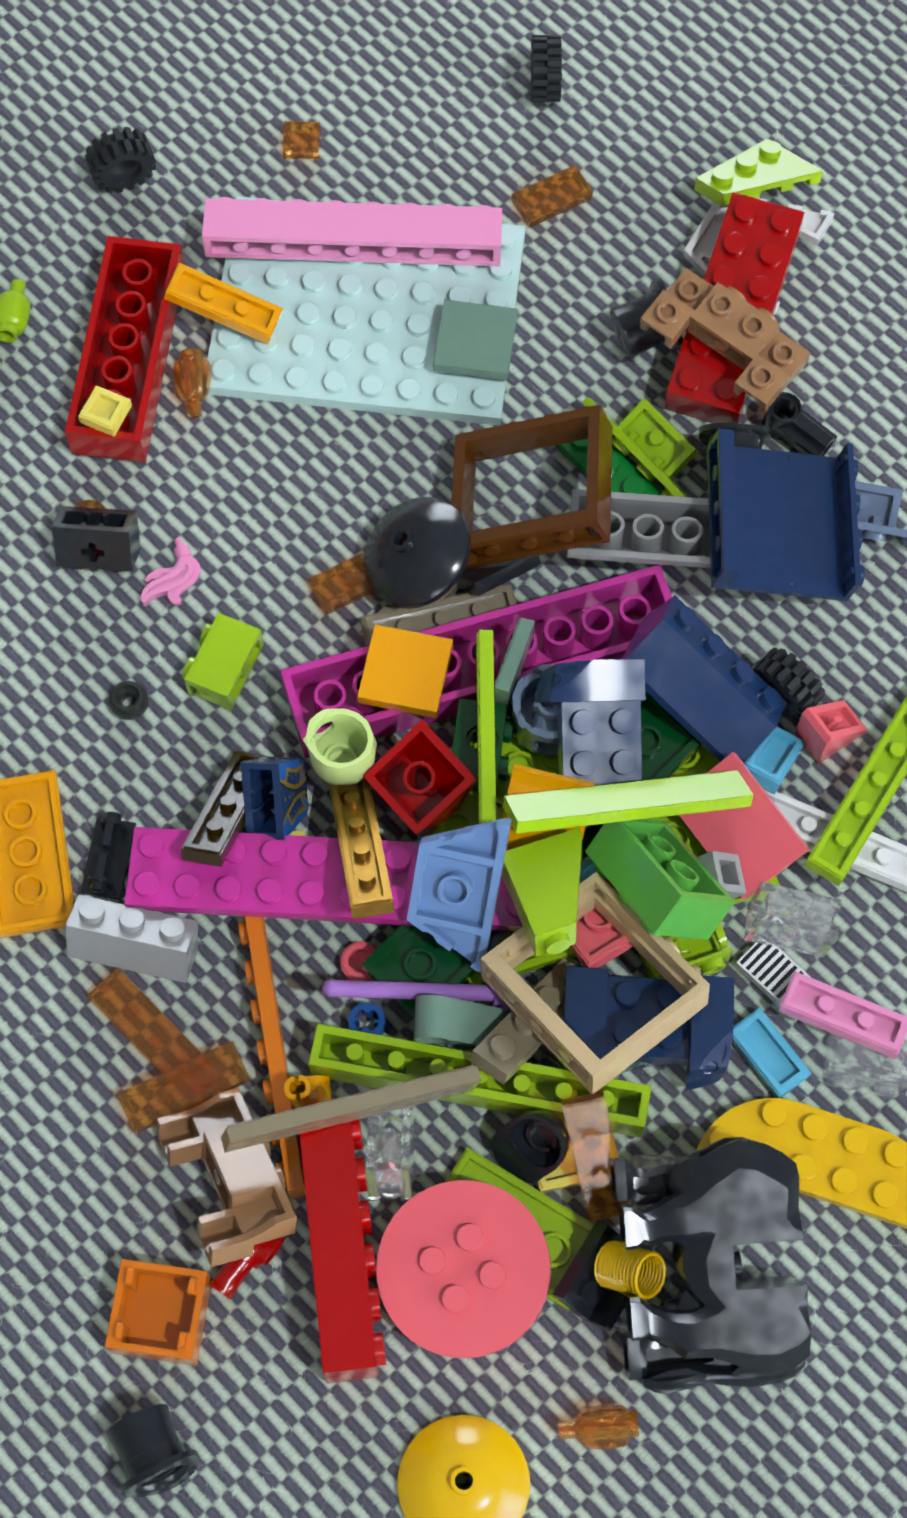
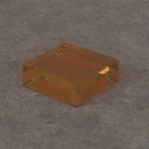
[282,121,321,160]

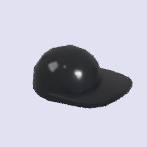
[491,1108,570,1183]

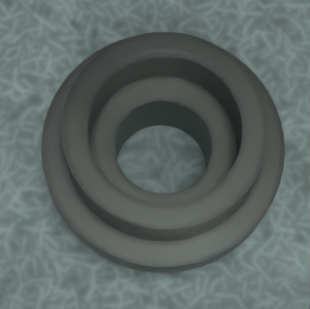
[109,681,149,720]

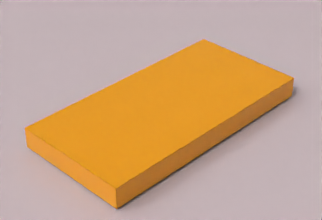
[0,770,75,938]

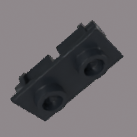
[80,812,137,900]

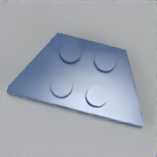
[407,818,512,972]

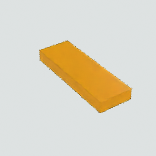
[164,263,283,344]

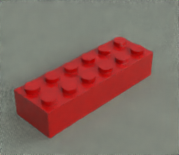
[665,192,805,424]
[65,236,185,463]
[300,1119,387,1384]

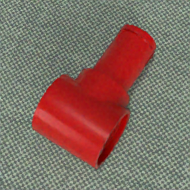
[210,1236,287,1299]

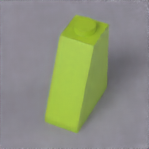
[502,828,582,957]

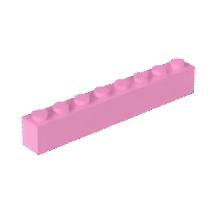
[202,197,502,266]

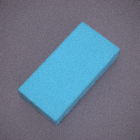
[745,726,806,795]
[732,1007,812,1098]

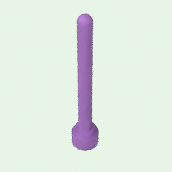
[322,980,512,1011]

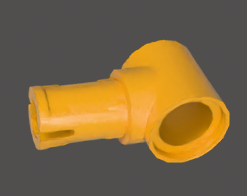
[284,1075,332,1109]

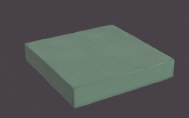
[433,299,518,380]

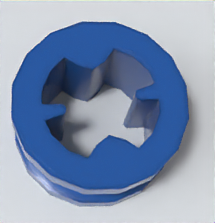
[348,1002,386,1035]

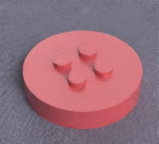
[376,1180,551,1359]

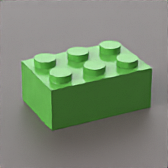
[585,819,735,940]

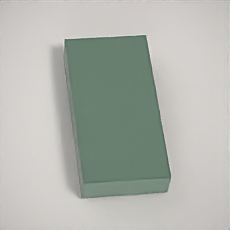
[494,617,535,707]

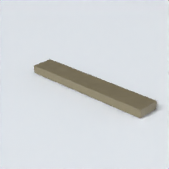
[221,1065,481,1153]

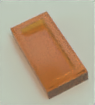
[512,165,593,228]

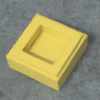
[78,385,132,437]

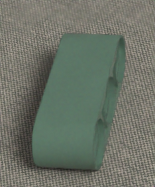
[413,995,511,1052]

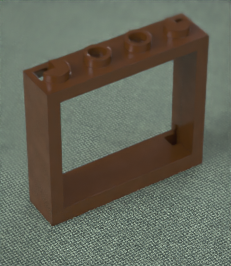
[451,405,613,569]

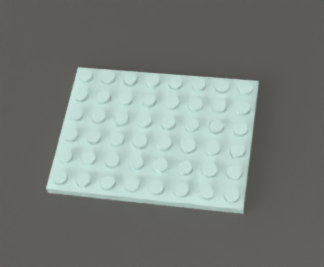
[202,196,526,426]

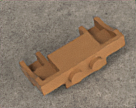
[640,268,810,413]
[156,1088,297,1267]

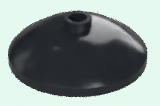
[363,497,471,609]

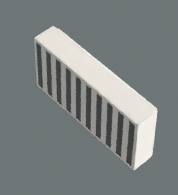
[735,935,810,1022]

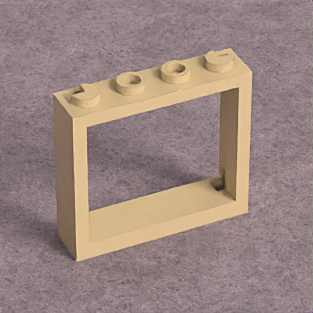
[480,872,710,1095]

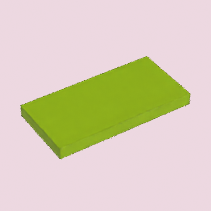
[445,1147,595,1312]

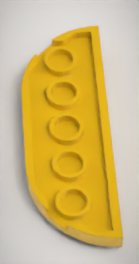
[696,1098,907,1229]

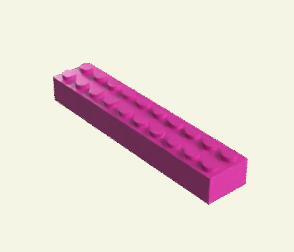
[280,565,672,759]

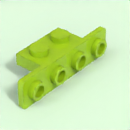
[582,397,699,497]

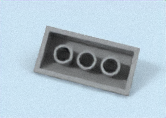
[567,489,711,568]

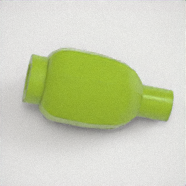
[0,279,30,343]

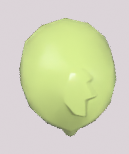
[303,708,377,785]

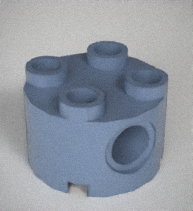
[511,664,558,756]

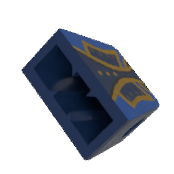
[241,757,308,840]

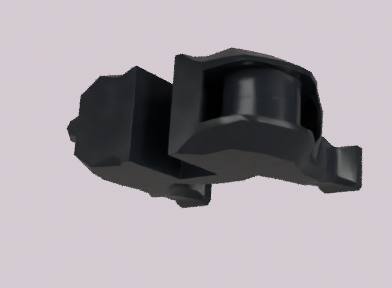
[609,1137,811,1394]

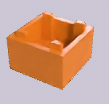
[105,1259,212,1366]

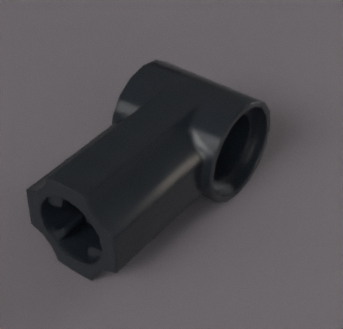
[762,392,837,456]

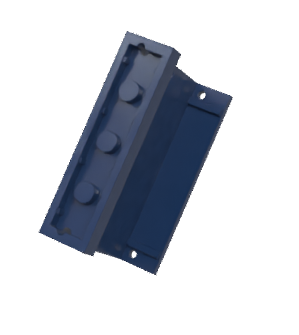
[707,428,865,601]

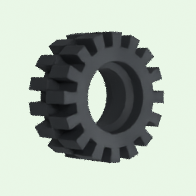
[531,35,562,102]
[85,127,156,193]
[753,647,825,721]

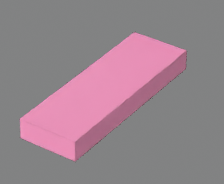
[778,971,907,1060]

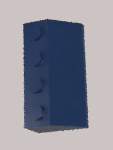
[622,595,787,763]

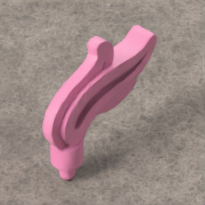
[141,537,200,606]

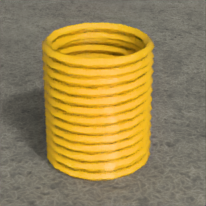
[594,1240,666,1300]

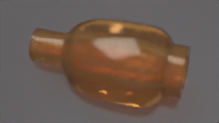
[174,348,211,418]
[557,1404,639,1449]

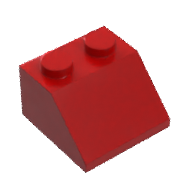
[363,719,478,837]

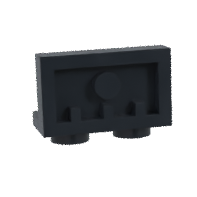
[553,1220,625,1331]

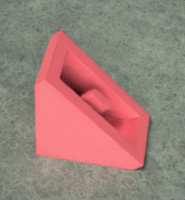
[795,700,868,764]

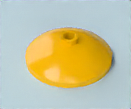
[397,1415,530,1518]

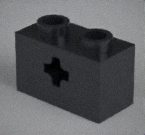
[52,506,141,572]

